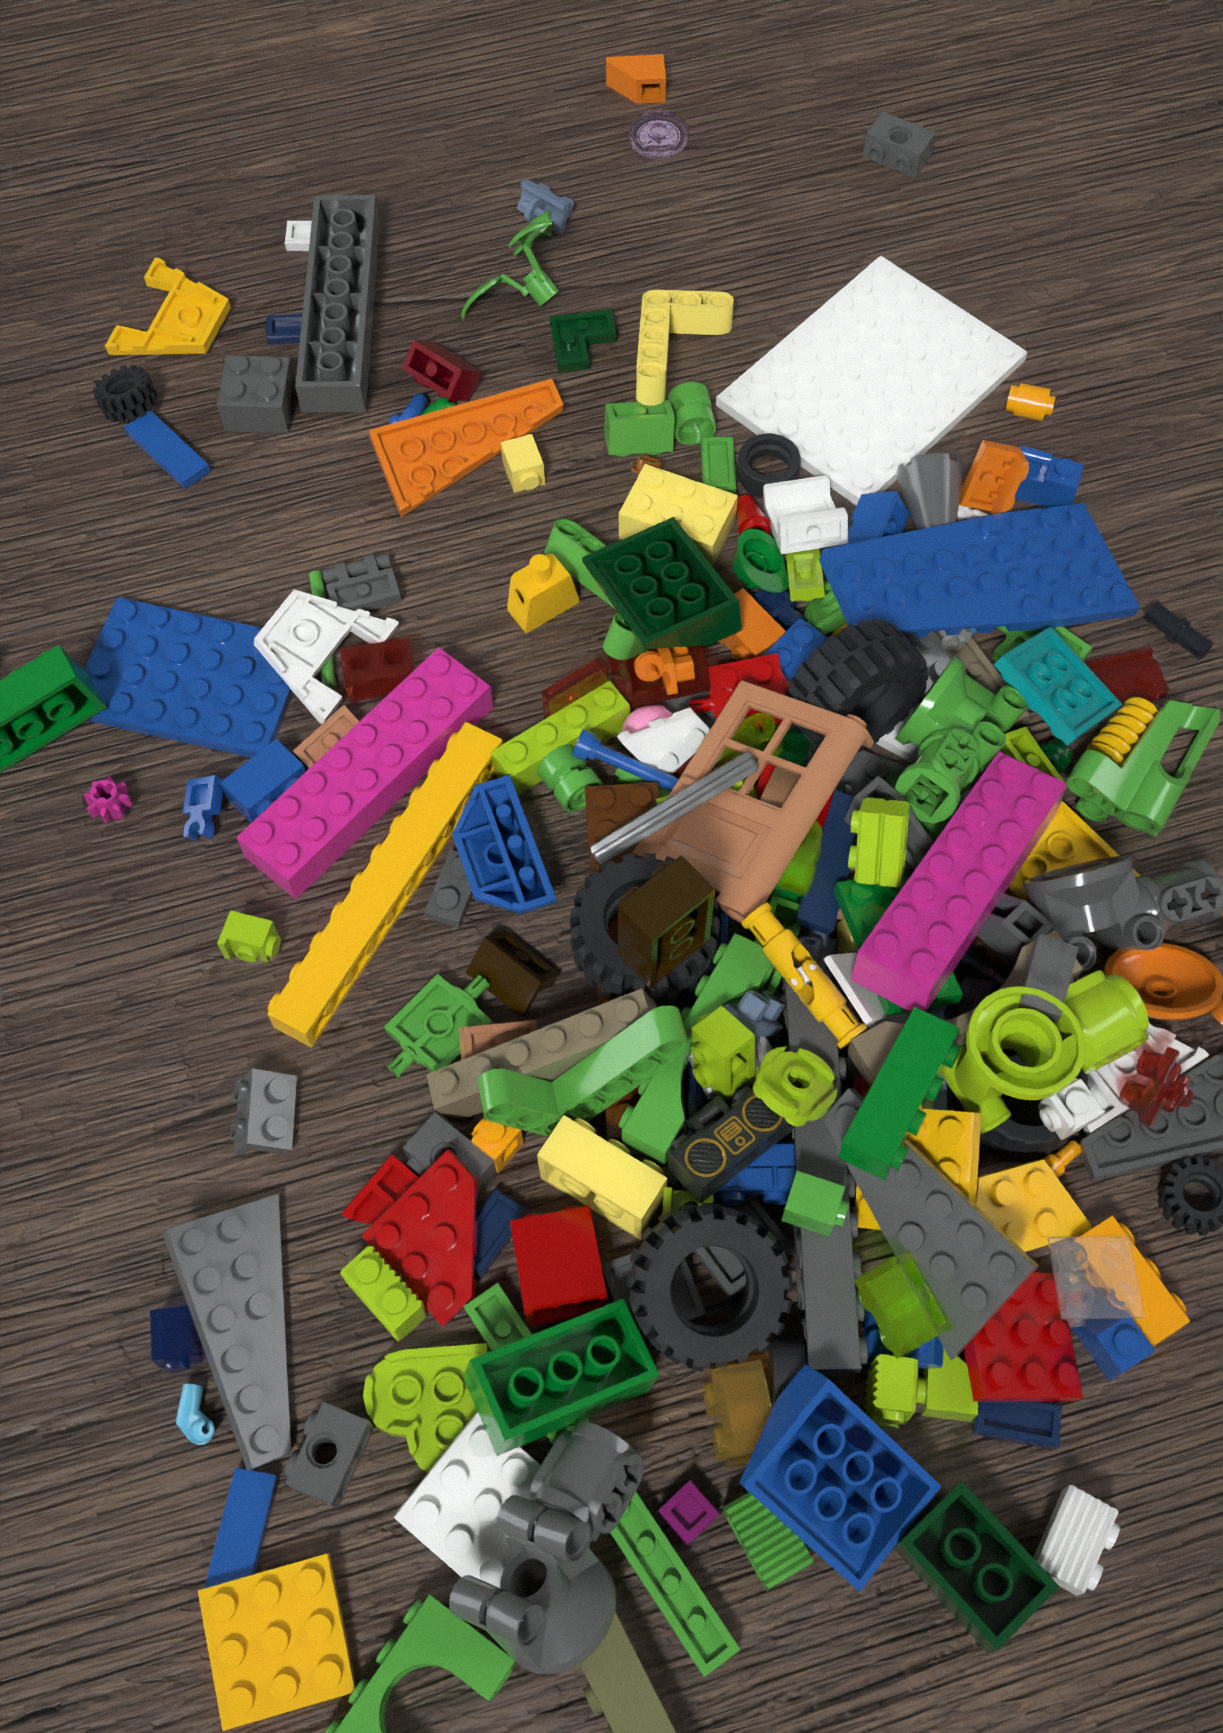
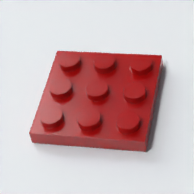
[964,1272,1083,1402]

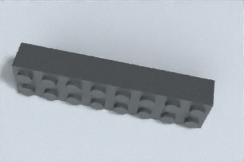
[295,195,380,413]

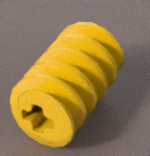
[1087,697,1158,767]

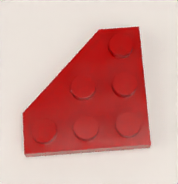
[361,1150,478,1327]

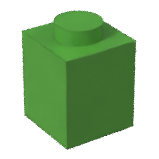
[782,1171,850,1237]

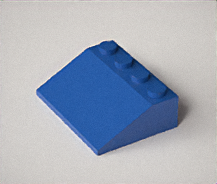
[739,1364,941,1592]

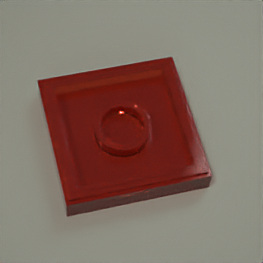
[541,657,609,719]

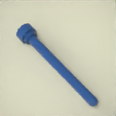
[571,729,679,791]

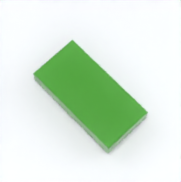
[700,437,736,494]

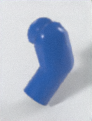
[389,393,428,424]

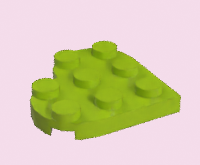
[363,1343,488,1473]

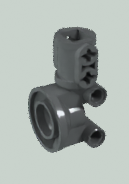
[1023,855,1223,971]
[449,1421,644,1674]

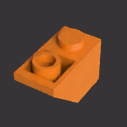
[606,54,666,104]

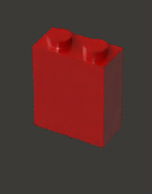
[510,1205,608,1327]

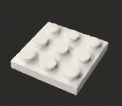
[393,1412,541,1588]

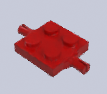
[689,653,790,736]

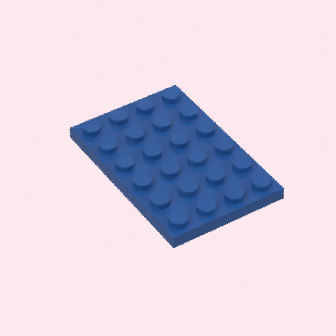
[84,597,294,758]

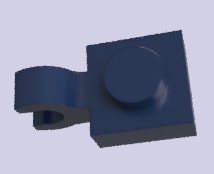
[752,589,806,631]

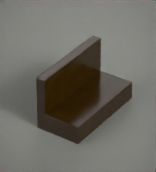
[466,930,560,1017]

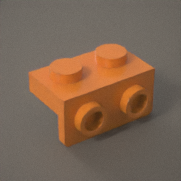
[960,440,1029,514]

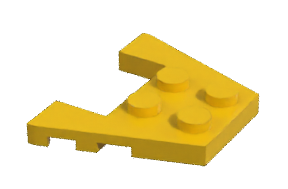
[105,257,231,355]

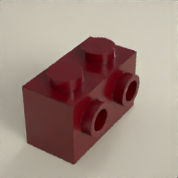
[401,339,482,403]

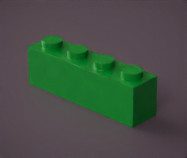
[839,1007,962,1181]

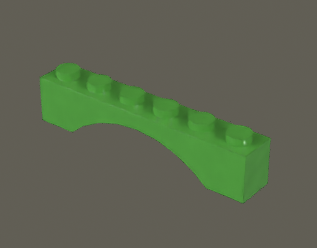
[619,933,775,1166]

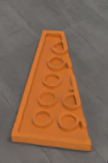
[369,379,563,518]

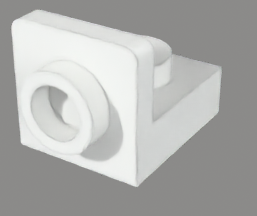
[1038,1079,1105,1140]

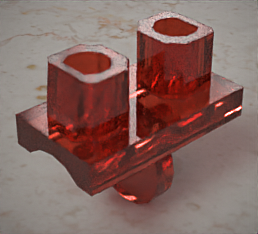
[1120,1047,1195,1127]

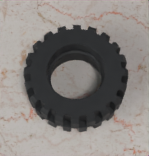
[786,619,928,753]
[570,853,720,1005]
[626,1202,793,1372]

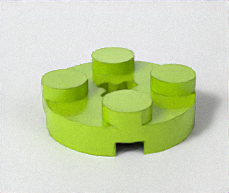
[753,1047,837,1127]

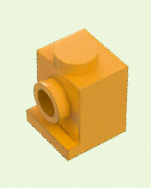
[471,1118,524,1174]

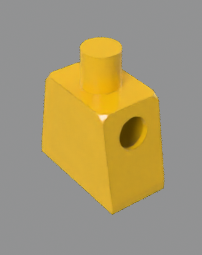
[507,554,579,634]

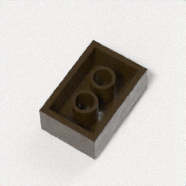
[618,855,715,989]

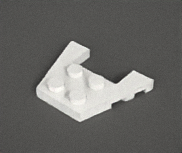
[254,589,399,724]

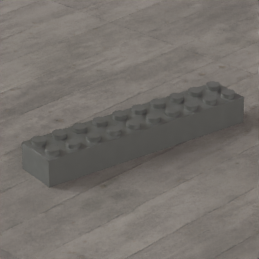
[780,969,868,1385]

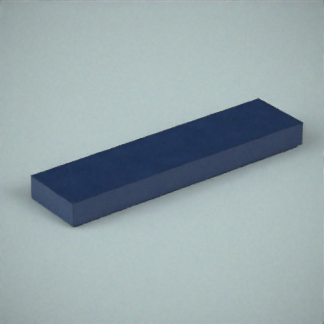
[793,790,858,935]

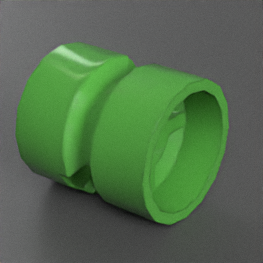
[668,382,716,445]
[537,744,603,813]

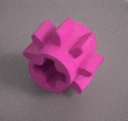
[84,776,132,824]

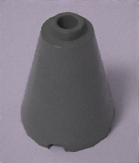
[897,453,964,530]

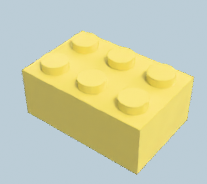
[619,464,738,567]
[537,1115,668,1240]

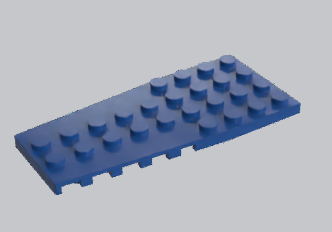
[819,503,1141,638]

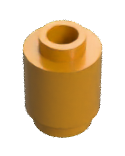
[1005,383,1056,421]

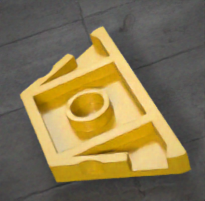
[976,1159,1092,1252]

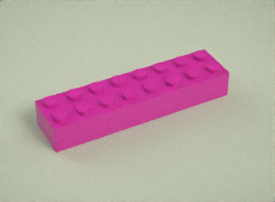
[236,648,493,899]
[850,751,1067,1012]

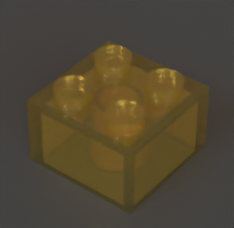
[702,1359,772,1470]

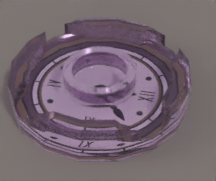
[629,109,688,160]

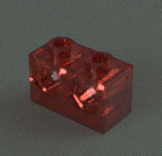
[340,638,415,702]

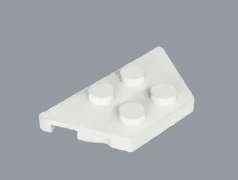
[1083,1023,1209,1136]

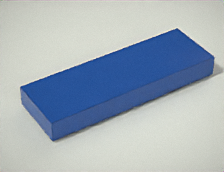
[124,410,211,489]
[204,1467,279,1589]

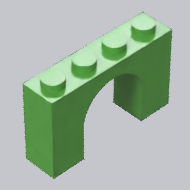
[325,1594,517,1733]

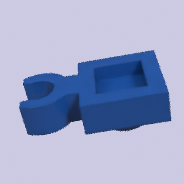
[183,775,223,841]

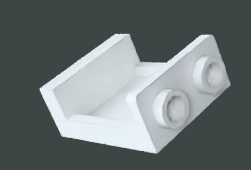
[763,475,848,554]

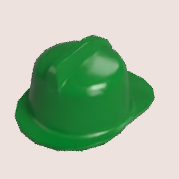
[732,529,789,593]

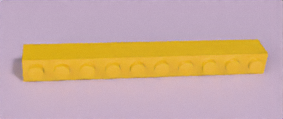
[267,722,503,1048]

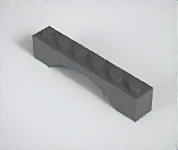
[844,776,1054,967]

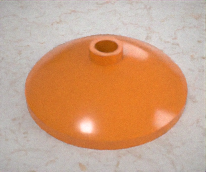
[1104,943,1223,1021]

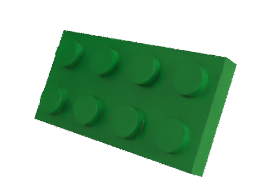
[834,872,963,1015]

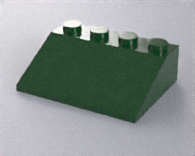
[582,517,742,650]

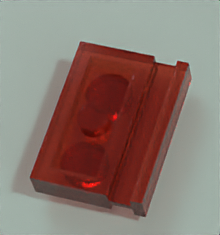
[1085,648,1169,706]

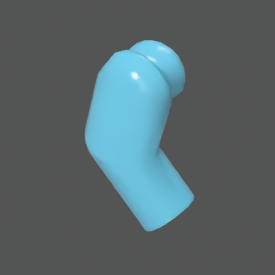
[176,1384,215,1445]

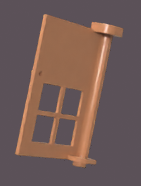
[633,680,874,923]

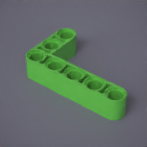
[544,519,649,660]
[477,1005,689,1137]

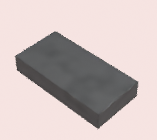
[1018,933,1079,1022]

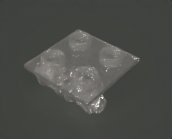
[1048,1237,1145,1327]

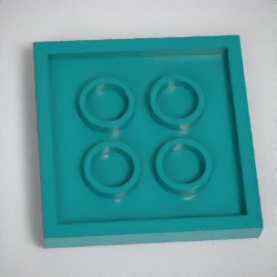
[994,626,1122,746]

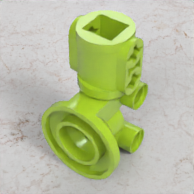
[941,970,1149,1134]

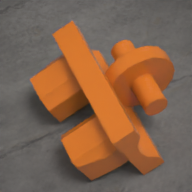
[634,647,695,695]

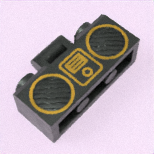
[668,1086,793,1204]

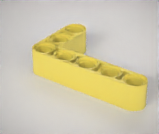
[636,290,734,406]

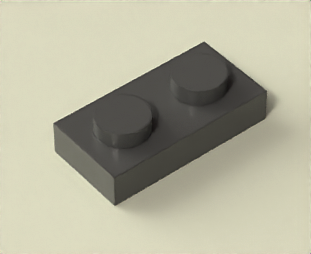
[424,849,473,929]

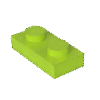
[786,549,825,601]

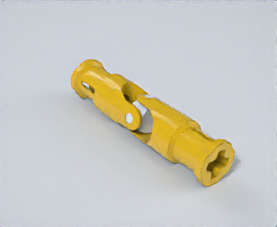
[741,902,868,1049]

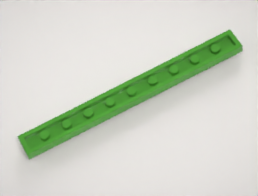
[463,1283,741,1678]

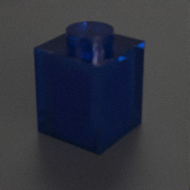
[150,1305,202,1373]

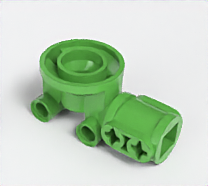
[894,656,1028,823]

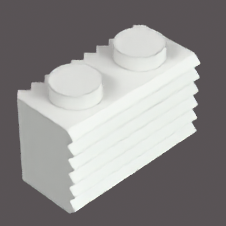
[1033,1485,1120,1596]

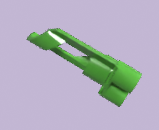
[1066,700,1220,837]

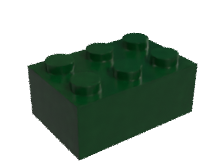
[894,1481,1059,1654]

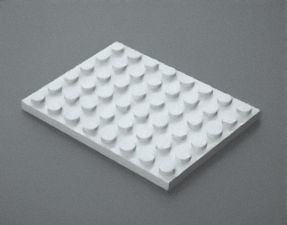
[716,256,1028,506]

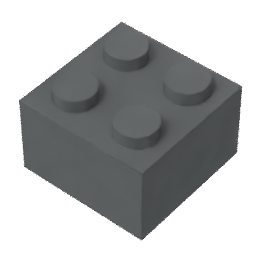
[217,355,296,433]

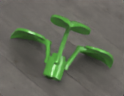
[461,210,559,320]

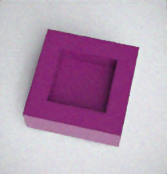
[658,1481,719,1546]

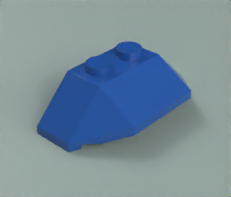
[452,775,557,914]

